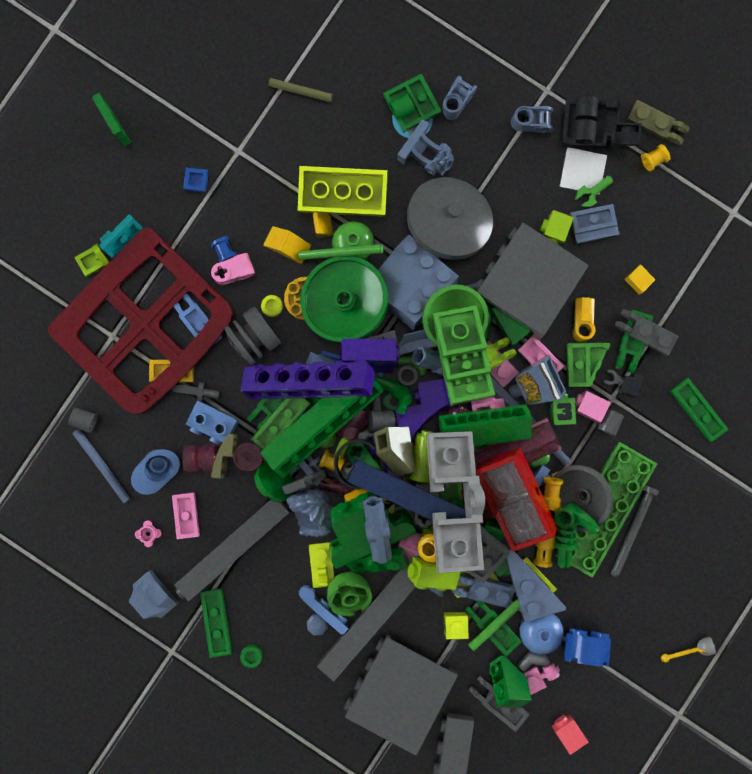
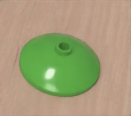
[422,284,489,346]

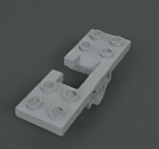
[426,432,485,573]

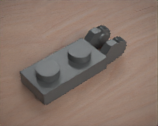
[615,309,679,356]
[469,675,530,732]

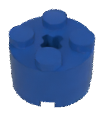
[564,628,611,667]

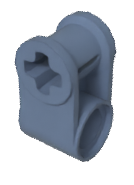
[441,75,477,120]
[511,106,553,133]

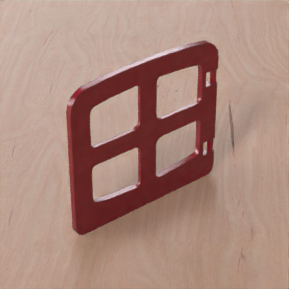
[48,227,233,414]

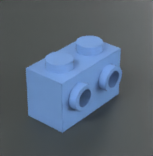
[186,401,240,446]

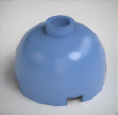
[519,614,563,654]

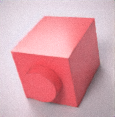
[552,714,589,755]

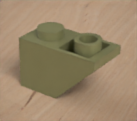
[374,427,416,477]

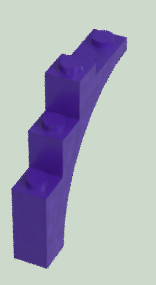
[370,379,454,479]

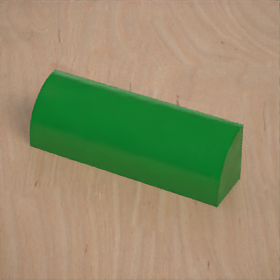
[439,404,532,446]

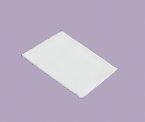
[560,147,607,195]

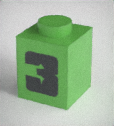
[549,394,576,425]

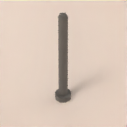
[611,485,659,577]

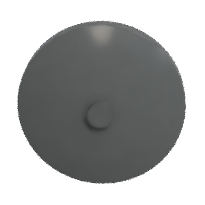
[407,177,493,260]

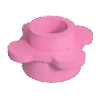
[135,521,162,547]

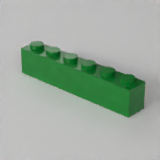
[260,375,384,478]

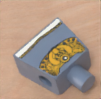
[509,355,566,405]

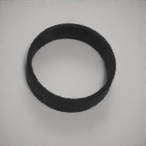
[334,438,384,490]

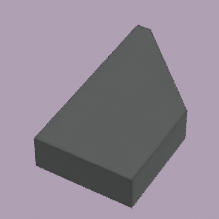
[282,469,327,495]

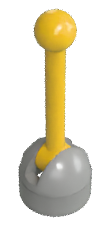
[661,636,716,663]

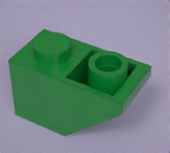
[489,656,532,708]

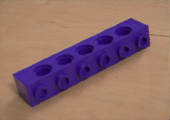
[240,360,375,399]

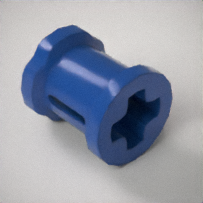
[211,236,237,263]

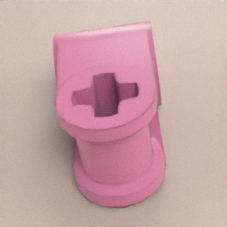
[211,253,255,285]

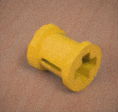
[641,144,671,171]
[319,449,346,472]

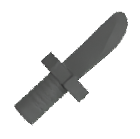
[172,382,220,402]

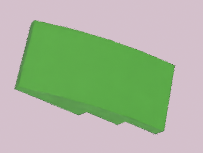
[433,305,495,406]

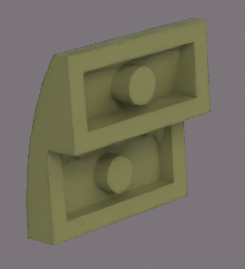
[211,434,239,478]

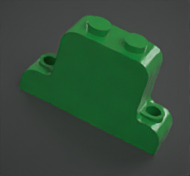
[329,492,417,569]

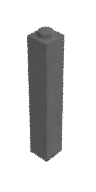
[174,501,291,602]
[317,569,415,682]

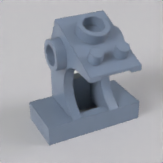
[397,119,454,176]

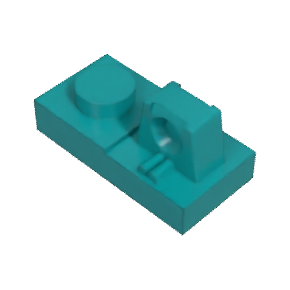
[99,214,143,258]

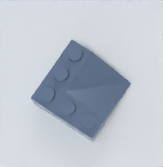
[378,235,459,331]

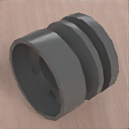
[224,306,281,365]

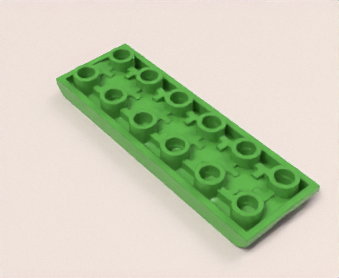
[554,442,657,578]

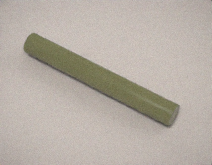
[269,78,333,103]

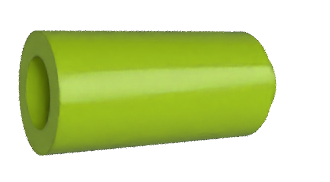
[408,430,434,483]

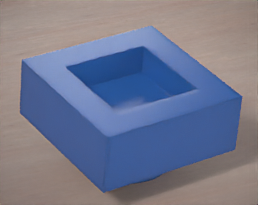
[183,167,209,193]

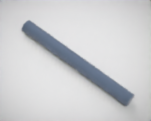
[72,429,131,503]

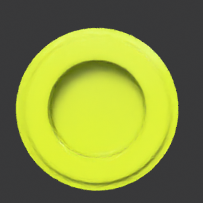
[261,295,283,317]

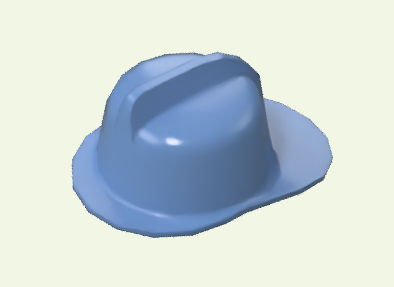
[131,449,180,495]

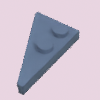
[505,544,566,622]

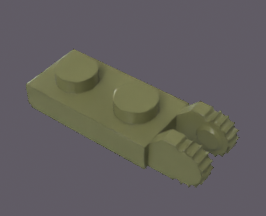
[626,100,690,145]

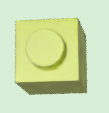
[444,612,469,639]

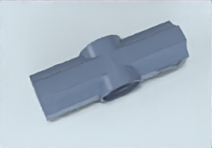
[363,496,392,564]

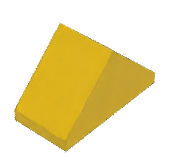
[263,226,312,264]

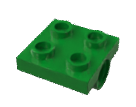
[383,74,441,133]

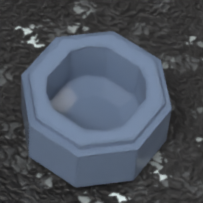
[307,613,328,636]

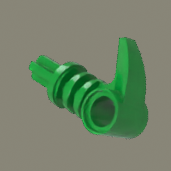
[554,502,600,568]

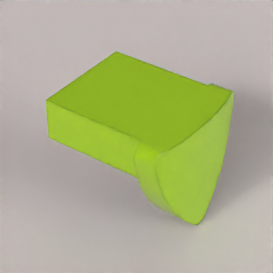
[74,243,110,277]

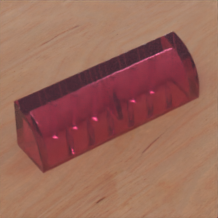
[474,418,562,469]

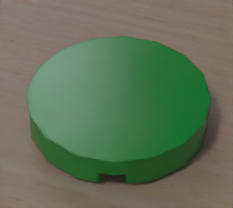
[254,461,294,503]

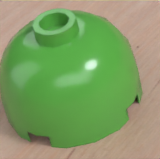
[332,221,375,260]
[327,572,372,616]

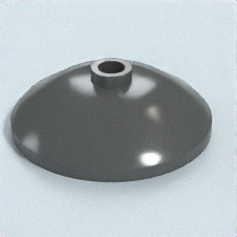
[551,465,613,532]

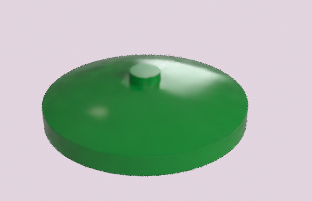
[300,256,389,343]

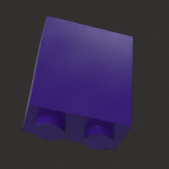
[340,339,400,373]

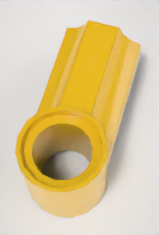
[572,297,596,343]

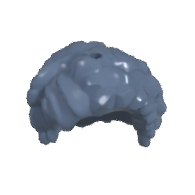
[287,489,333,537]

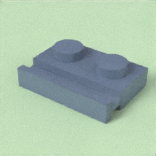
[569,204,620,244]

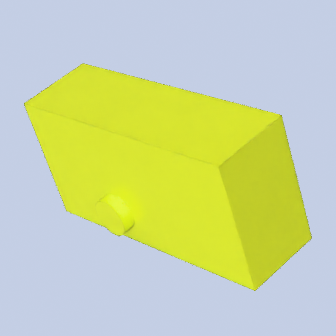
[298,166,388,217]

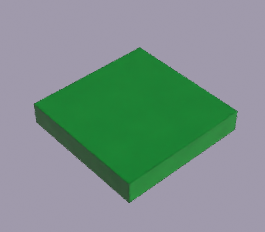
[92,93,131,146]

